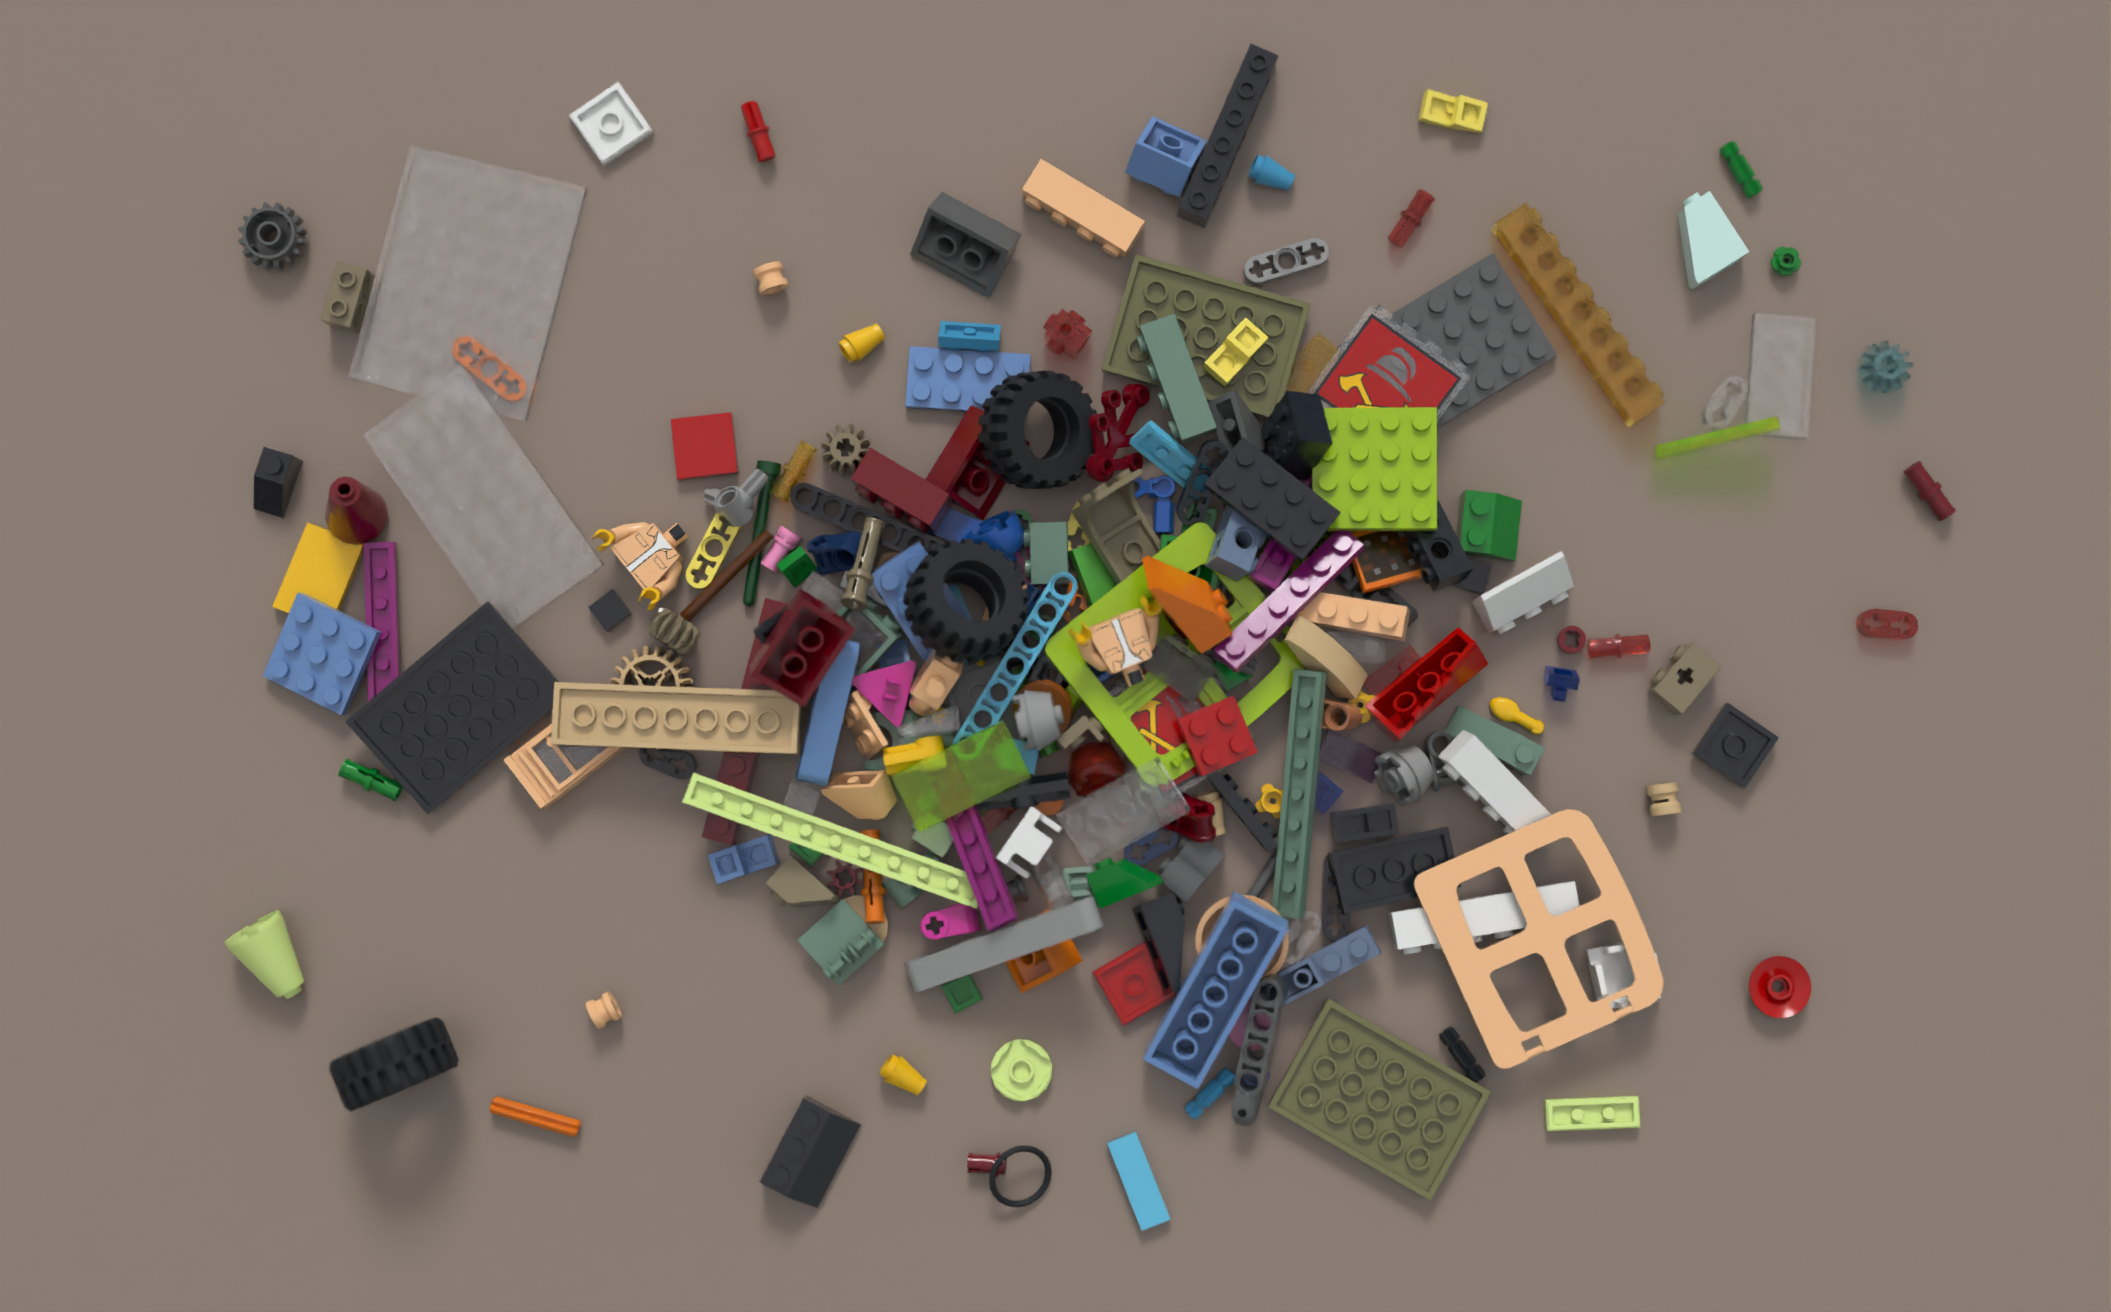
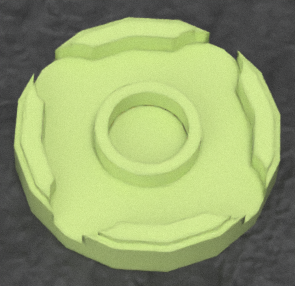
[991,1039,1052,1101]

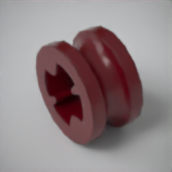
[1557,626,1586,654]

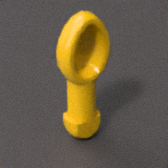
[1489,697,1544,735]

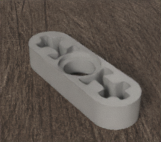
[1244,238,1329,286]

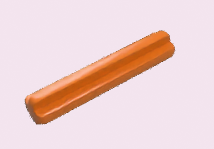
[490,1096,581,1137]

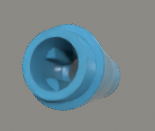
[1248,155,1295,191]

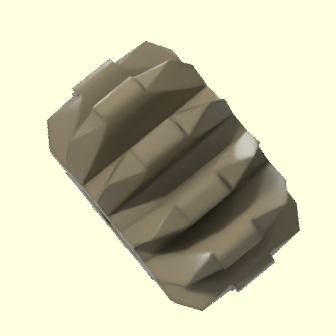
[820,424,872,476]
[646,608,701,655]

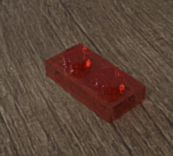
[1363,645,1421,696]

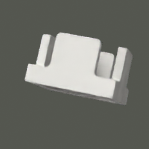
[996,806,1062,879]
[1585,942,1661,1009]

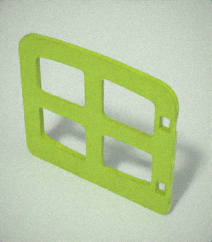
[1044,522,1306,784]

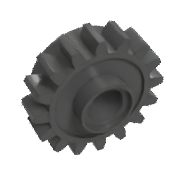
[238,203,308,270]

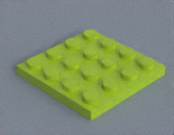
[1312,407,1437,531]

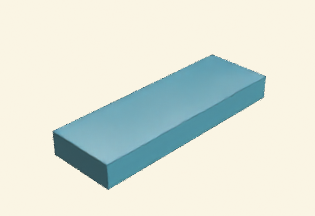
[1129,420,1214,499]
[1107,1131,1171,1231]

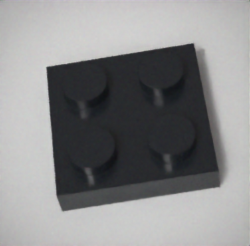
[1691,703,1779,789]

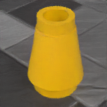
[838,323,885,363]
[879,1054,927,1096]

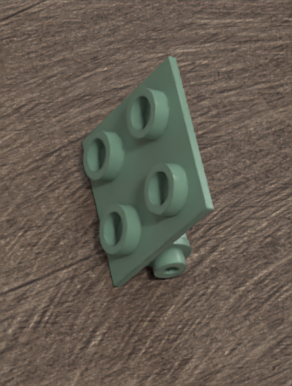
[797,899,884,986]

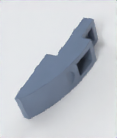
[1263,925,1382,1006]

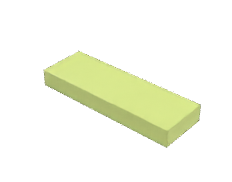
[1544,1096,1640,1131]

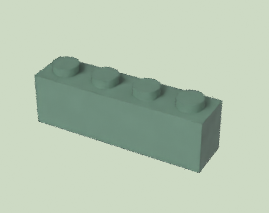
[1136,314,1217,445]

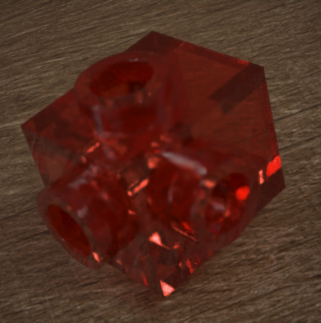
[1043,309,1092,360]

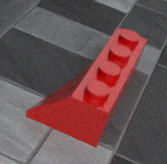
[1365,627,1488,743]

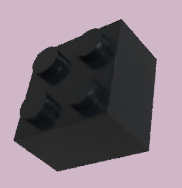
[1261,391,1333,480]

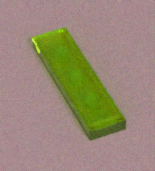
[1654,416,1780,460]

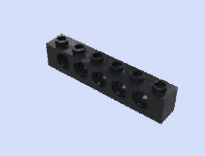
[1177,44,1279,228]

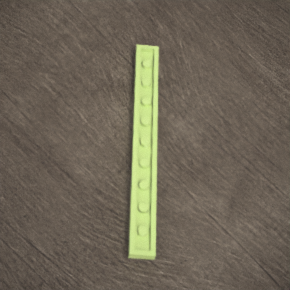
[683,773,978,909]

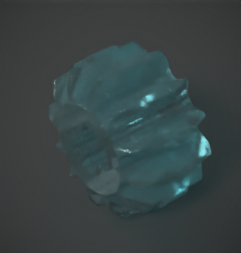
[1858,341,1913,393]

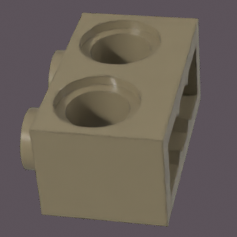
[321,261,376,334]

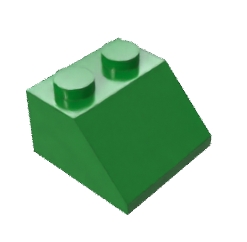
[1456,490,1522,561]

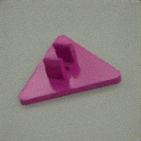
[852,660,916,727]

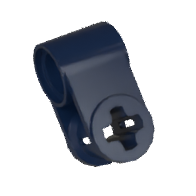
[806,531,862,575]

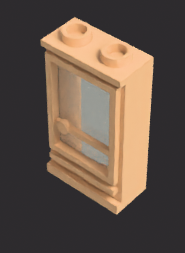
[504,724,625,809]

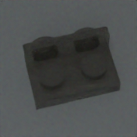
[1142,633,1217,703]

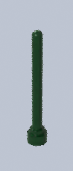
[743,460,781,607]

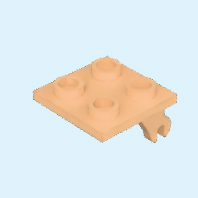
[842,690,888,760]

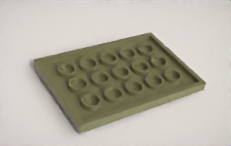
[1101,254,1311,419]
[1267,998,1491,1201]

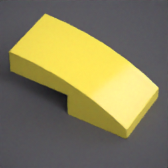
[1418,89,1488,133]
[1202,318,1269,387]

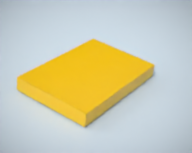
[272,522,364,613]

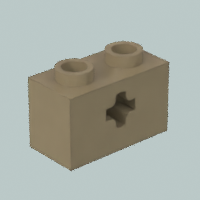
[1648,643,1721,715]

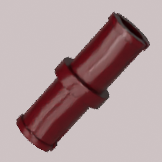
[1904,461,1956,521]

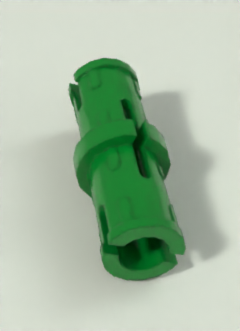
[338,758,403,801]

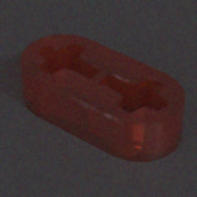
[1856,609,1918,640]

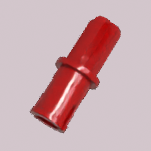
[741,101,777,163]

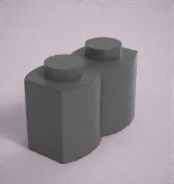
[1156,836,1225,903]

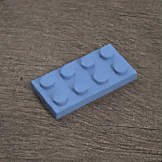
[905,346,1031,416]
[871,541,970,662]

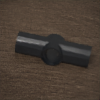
[975,772,1070,811]

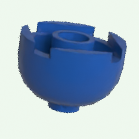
[961,510,1024,562]

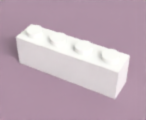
[1438,730,1551,835]

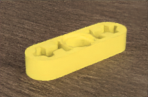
[686,513,743,590]

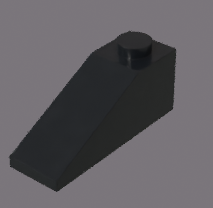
[1132,892,1185,996]

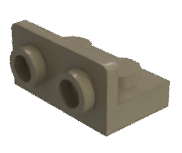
[1056,715,1105,749]

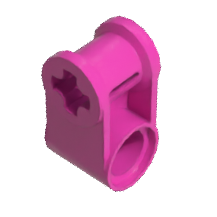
[920,903,981,939]

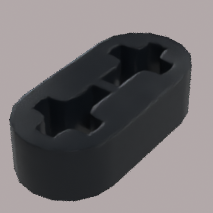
[639,748,697,780]

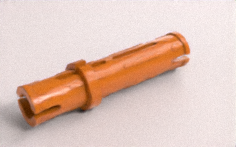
[860,829,886,924]

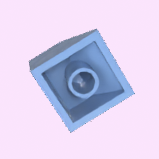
[1125,116,1207,197]

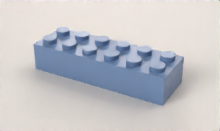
[1143,891,1288,1089]

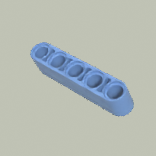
[796,640,860,786]

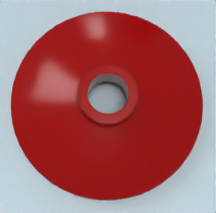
[1748,956,1811,1018]

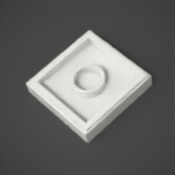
[569,82,654,166]

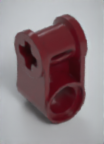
[1157,792,1216,842]

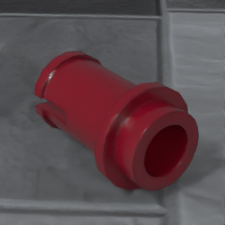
[967,1152,1007,1178]

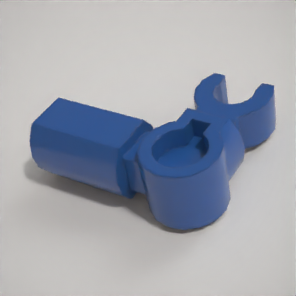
[1134,475,1177,534]

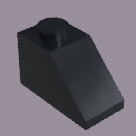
[253,447,303,518]

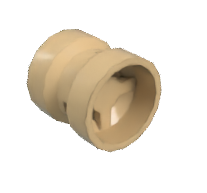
[1646,782,1682,816]

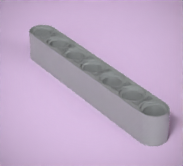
[904,896,1104,993]

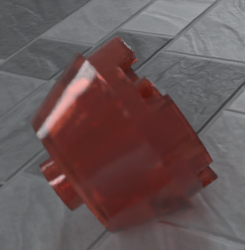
[1068,742,1127,797]

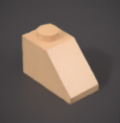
[820,770,897,820]

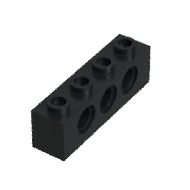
[1404,498,1473,592]

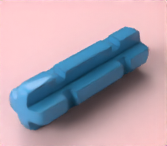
[1184,1068,1235,1120]

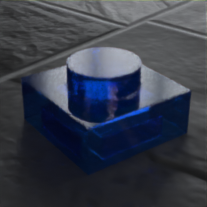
[1315,771,1343,815]

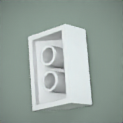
[1471,551,1574,634]

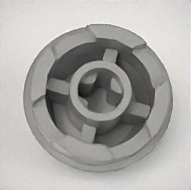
[1013,690,1064,751]
[1374,744,1434,806]

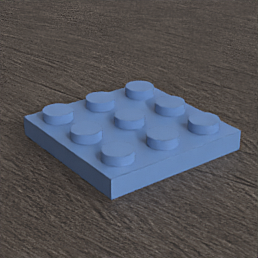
[263,593,382,716]

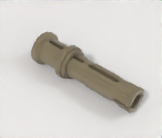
[840,517,884,611]

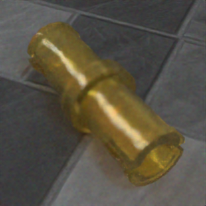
[770,440,818,503]

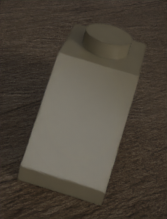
[766,855,842,907]

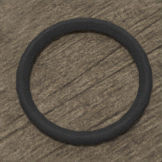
[989,1145,1052,1207]

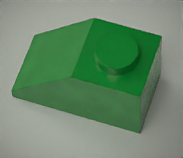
[1086,857,1164,909]

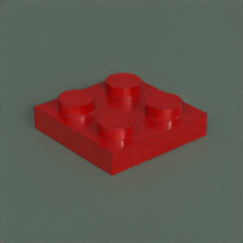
[1176,695,1258,777]

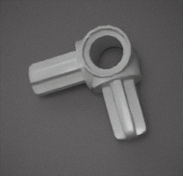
[703,469,768,527]

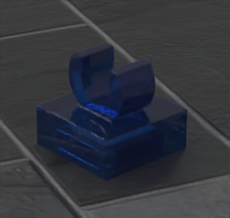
[1544,666,1580,702]

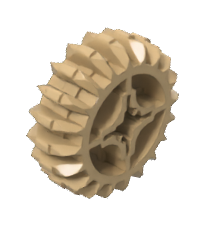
[610,646,694,687]

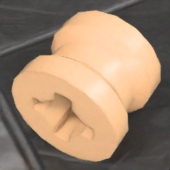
[752,261,789,296]
[586,991,622,1030]

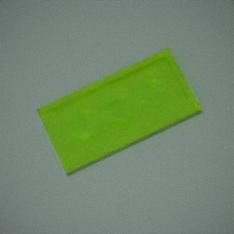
[891,720,1031,832]

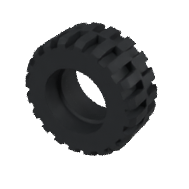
[978,371,1097,489]
[903,539,1029,664]
[329,1017,459,1112]

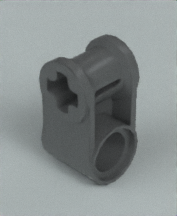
[1424,731,1465,792]

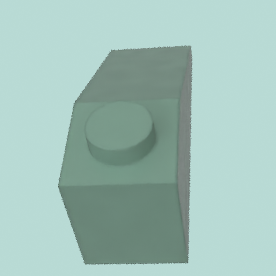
[1444,706,1545,777]

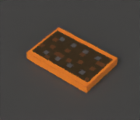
[1351,531,1443,593]

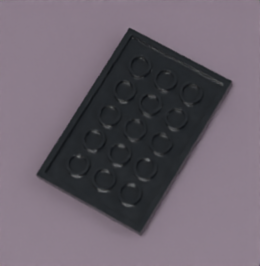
[345,601,560,814]

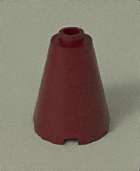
[325,477,388,545]

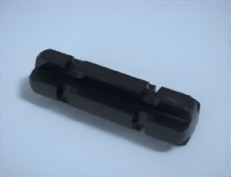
[1439,1026,1486,1083]

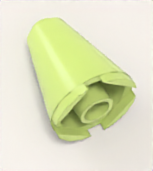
[225,910,304,999]

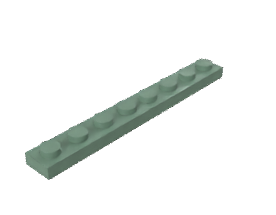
[1272,669,1327,919]

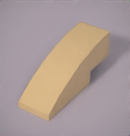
[1285,616,1368,699]

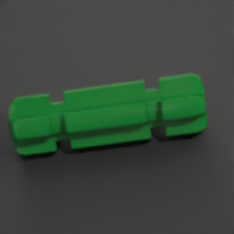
[1720,141,1763,198]

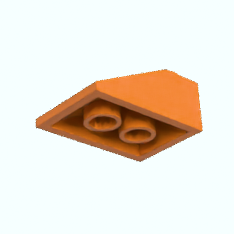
[1142,556,1232,654]

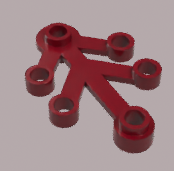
[1086,383,1150,482]

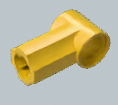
[883,735,947,776]

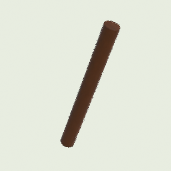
[680,529,774,622]

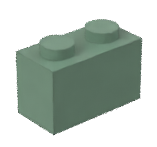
[1024,522,1069,584]

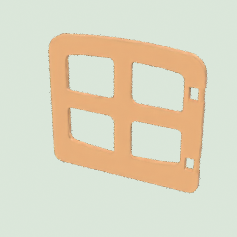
[1414,809,1664,1069]

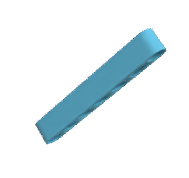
[953,572,1078,760]

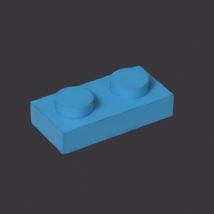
[938,321,1001,352]

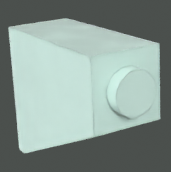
[1678,191,1749,290]

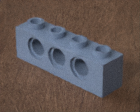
[1205,504,1267,582]

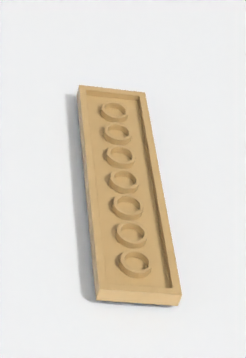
[551,682,801,755]

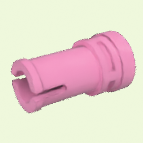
[760,526,801,573]

